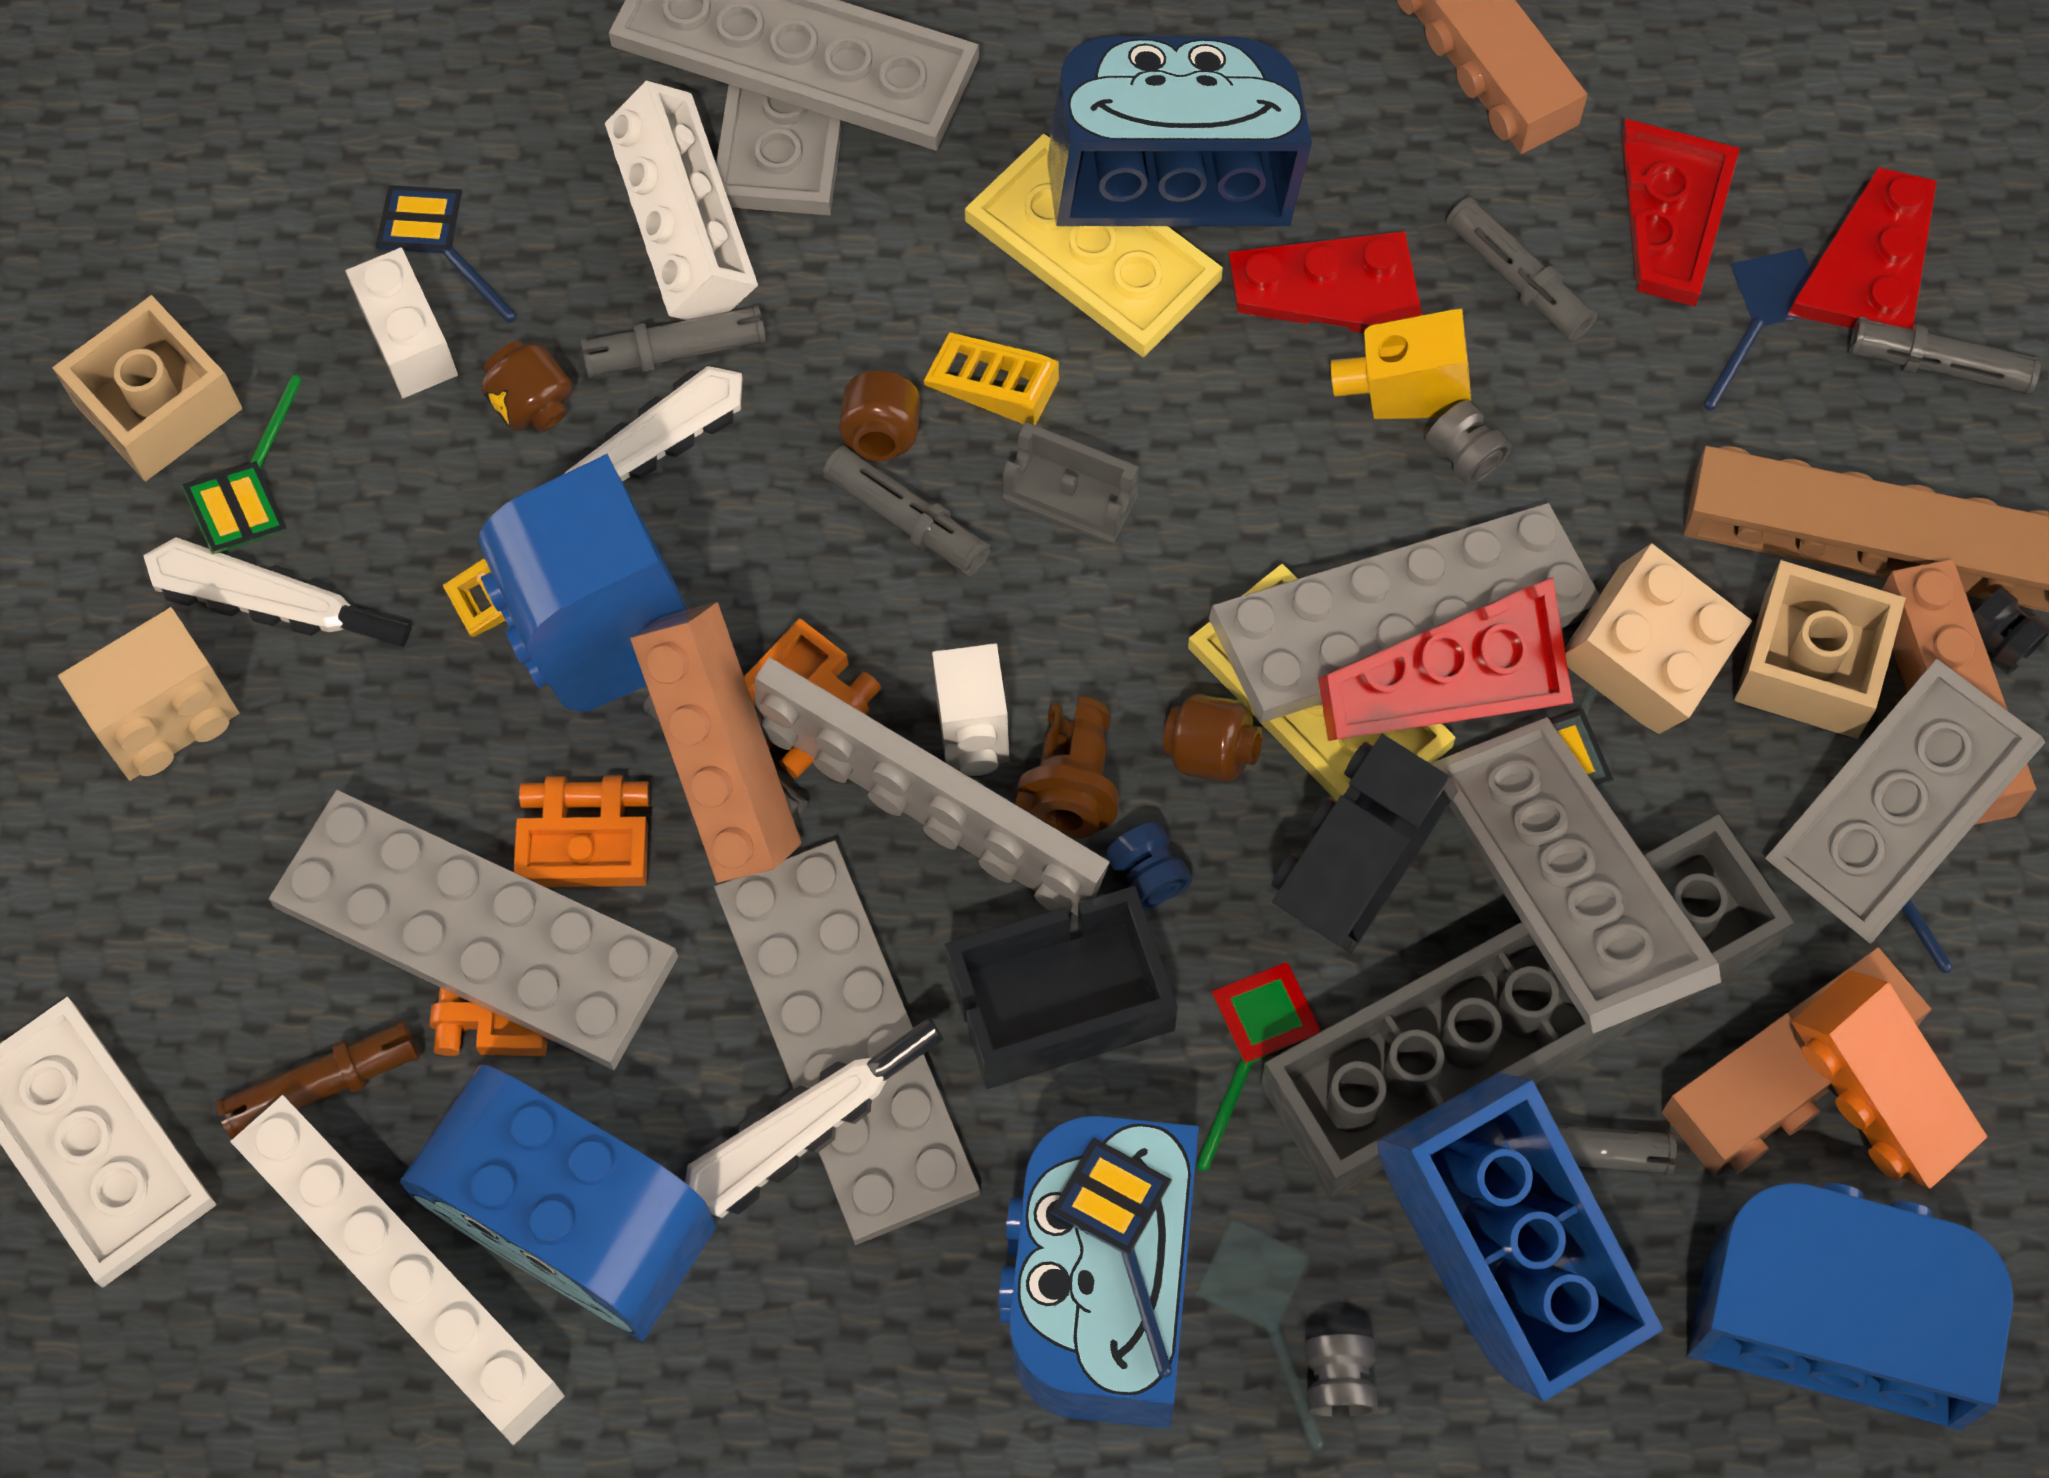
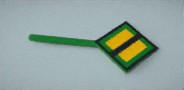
[182,375,302,555]

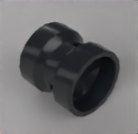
[1973,587,2049,675]

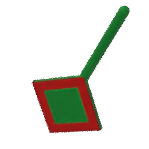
[1197,961,1321,1172]

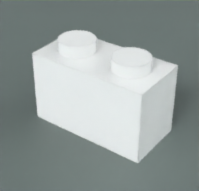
[345,247,458,399]
[932,643,1009,776]

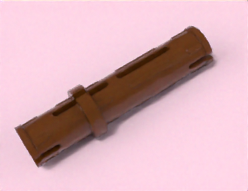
[215,1020,420,1140]

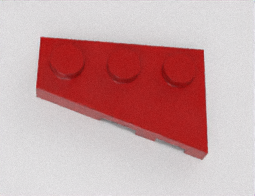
[1621,118,1740,307]
[1788,167,1937,329]
[1228,231,1422,333]

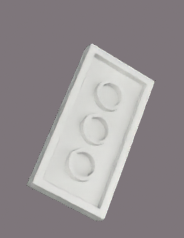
[0,997,217,1288]

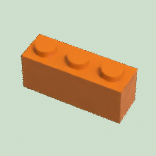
[1791,970,1987,1189]

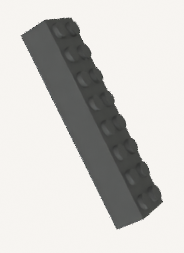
[1261,814,1794,1199]

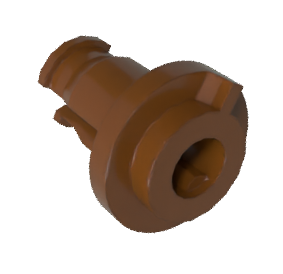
[1014,696,1119,839]

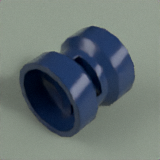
[1105,821,1193,911]

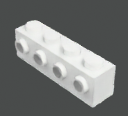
[605,81,758,320]

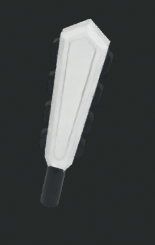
[565,366,743,481]
[143,536,412,647]
[685,1018,944,1218]

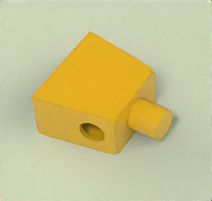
[1331,309,1471,419]

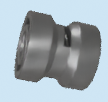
[1425,400,1512,487]
[1306,1334,1378,1416]

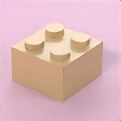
[52,295,243,482]
[1565,543,1752,734]
[1734,560,1906,739]
[57,607,240,781]

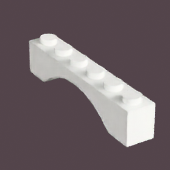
[230,1095,565,1445]

